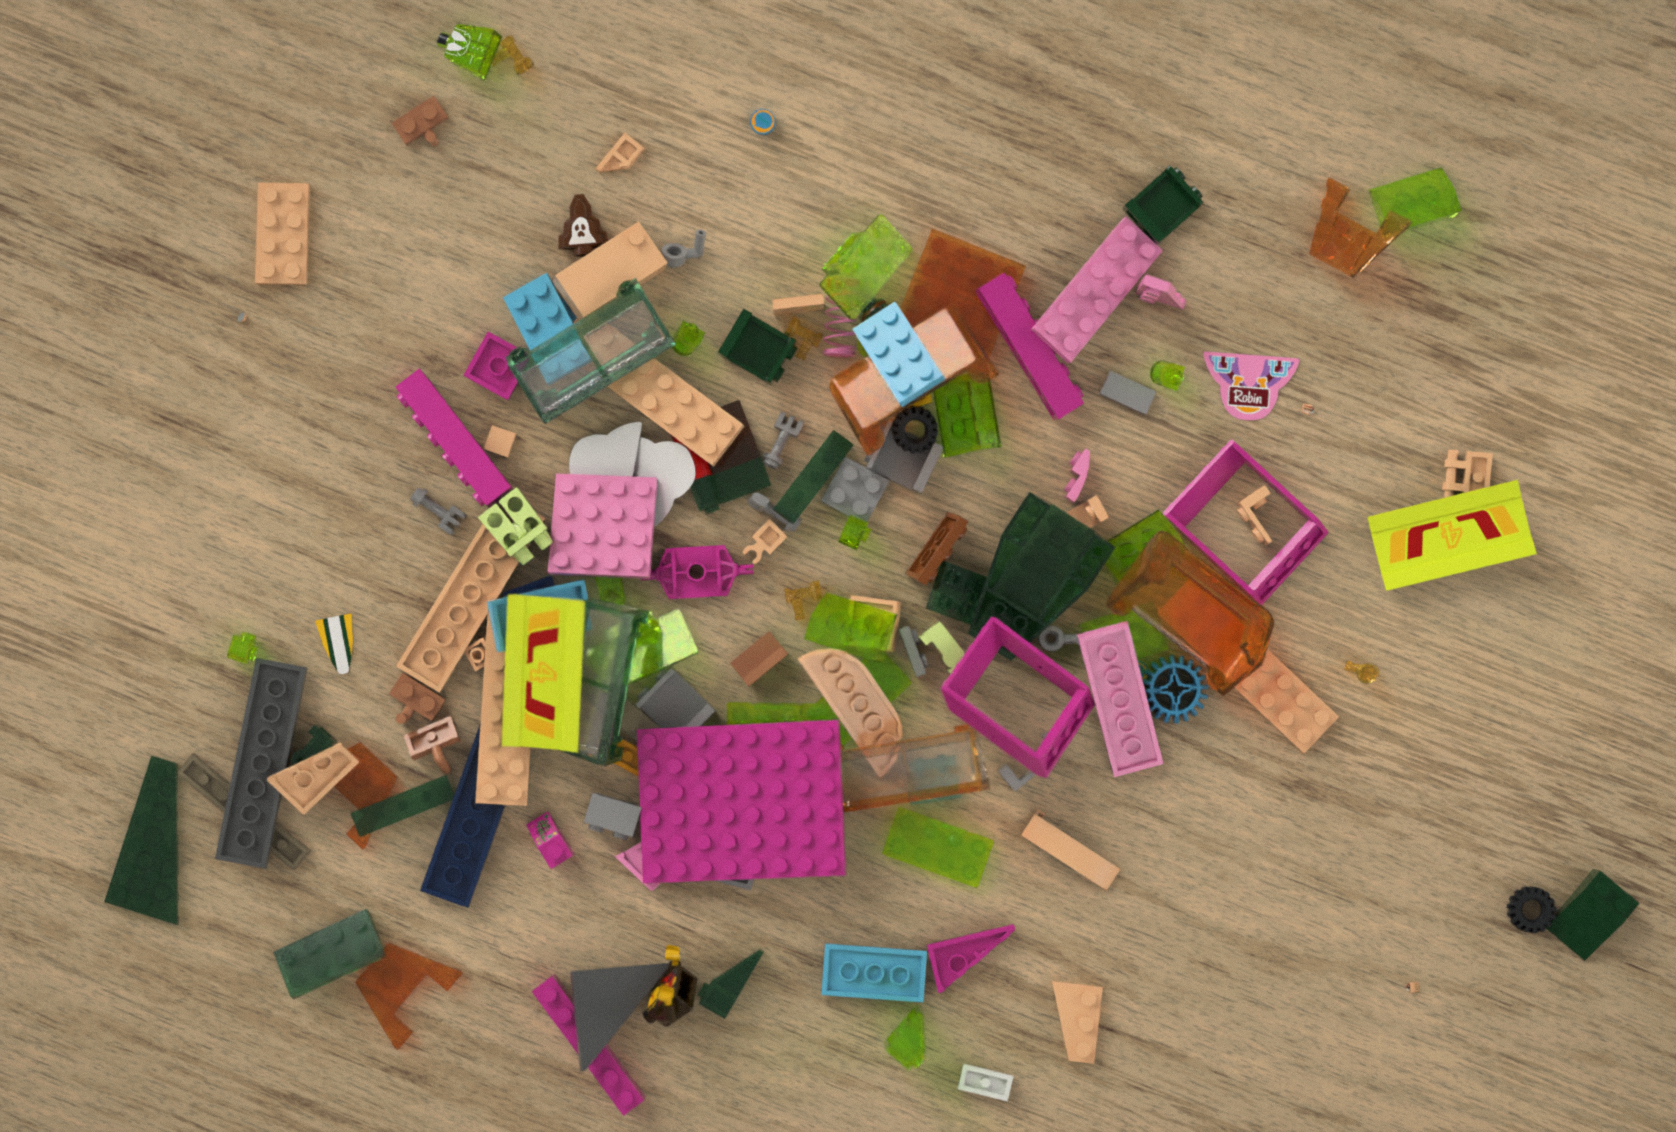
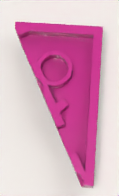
[927,924,1015,993]

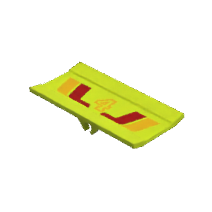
[1367,480,1537,591]
[502,595,585,753]

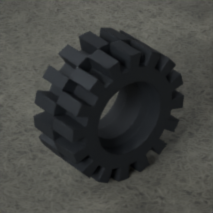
[892,405,938,454]
[1506,886,1557,933]

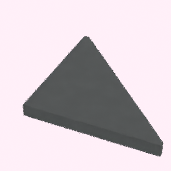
[570,963,669,1072]

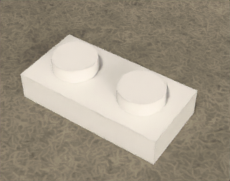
[957,1063,1014,1101]

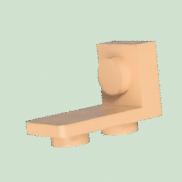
[1237,485,1273,545]
[1051,495,1109,543]

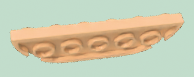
[797,649,903,777]

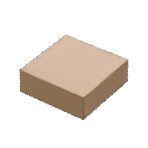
[484,425,517,458]

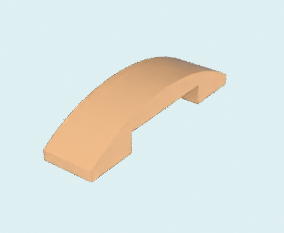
[1021,814,1120,891]

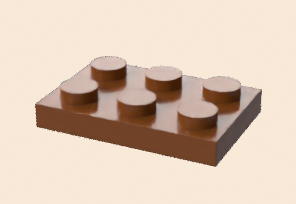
[905,512,968,585]

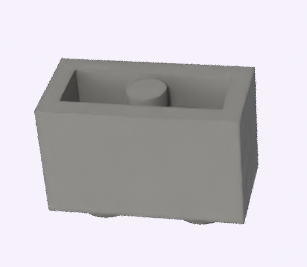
[584,792,641,840]

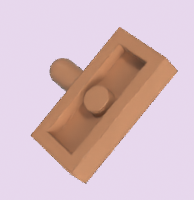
[392,96,448,147]
[389,673,446,724]
[404,716,461,774]

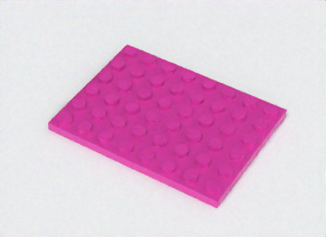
[637,720,847,883]

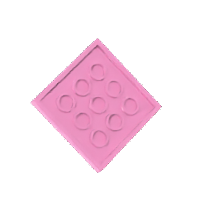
[548,474,658,579]

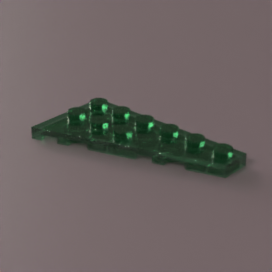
[104,755,179,925]

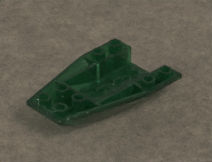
[968,491,1116,661]

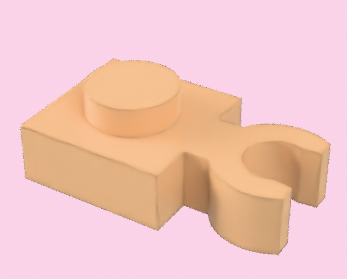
[743,519,788,565]

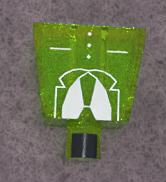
[437,24,502,81]

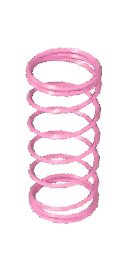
[823,278,859,357]

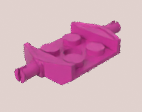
[641,545,754,600]

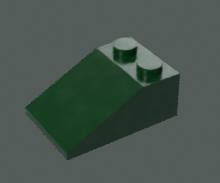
[1546,869,1640,961]

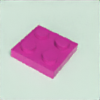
[463,332,533,401]

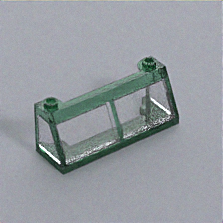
[505,278,676,424]
[559,598,649,766]

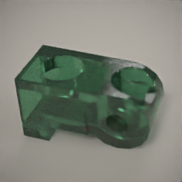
[291,724,337,765]

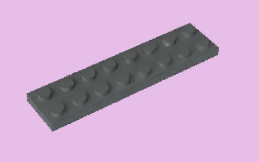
[215,658,308,869]

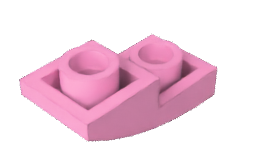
[1064,449,1090,503]

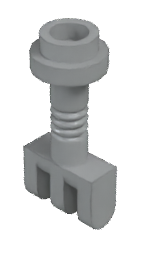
[763,411,804,469]
[410,487,467,536]
[747,492,802,532]

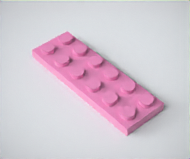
[1031,216,1163,363]
[1077,621,1164,777]

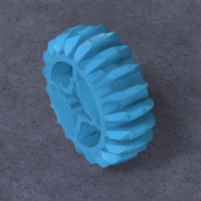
[1142,655,1209,724]

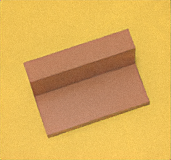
[730,631,789,687]

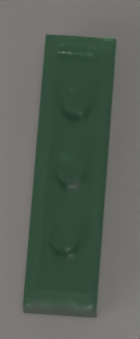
[773,430,854,525]
[350,774,454,837]

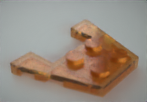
[1309,177,1412,278]
[334,742,398,850]
[355,942,463,1050]

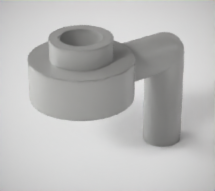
[661,230,706,268]
[1038,626,1079,651]

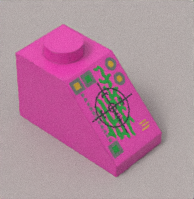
[527,811,575,869]

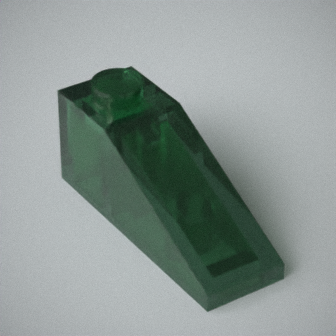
[697,948,764,1019]

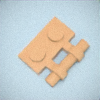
[1442,450,1493,498]

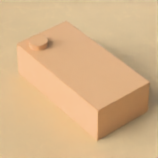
[553,221,668,324]

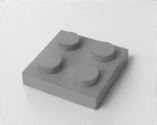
[821,457,890,525]

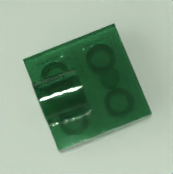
[926,561,987,625]

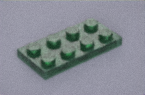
[273,909,387,1000]

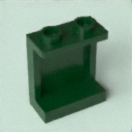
[1123,165,1204,245]
[718,308,798,385]

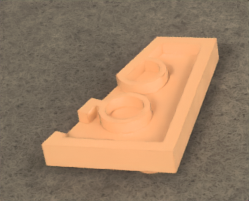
[267,742,359,815]
[1051,980,1103,1064]

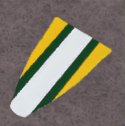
[315,614,353,674]

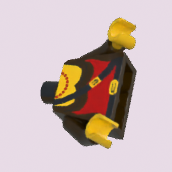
[643,945,698,1027]

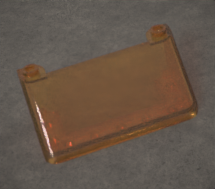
[829,307,999,456]
[1105,531,1274,696]

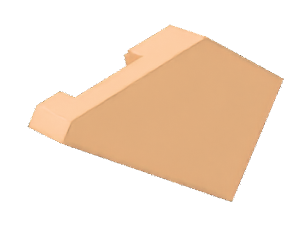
[596,133,645,172]

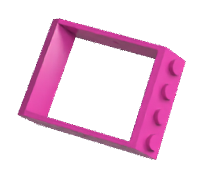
[1162,439,1329,607]
[941,617,1095,778]

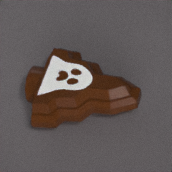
[558,194,608,257]

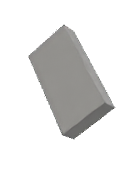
[1099,371,1156,415]

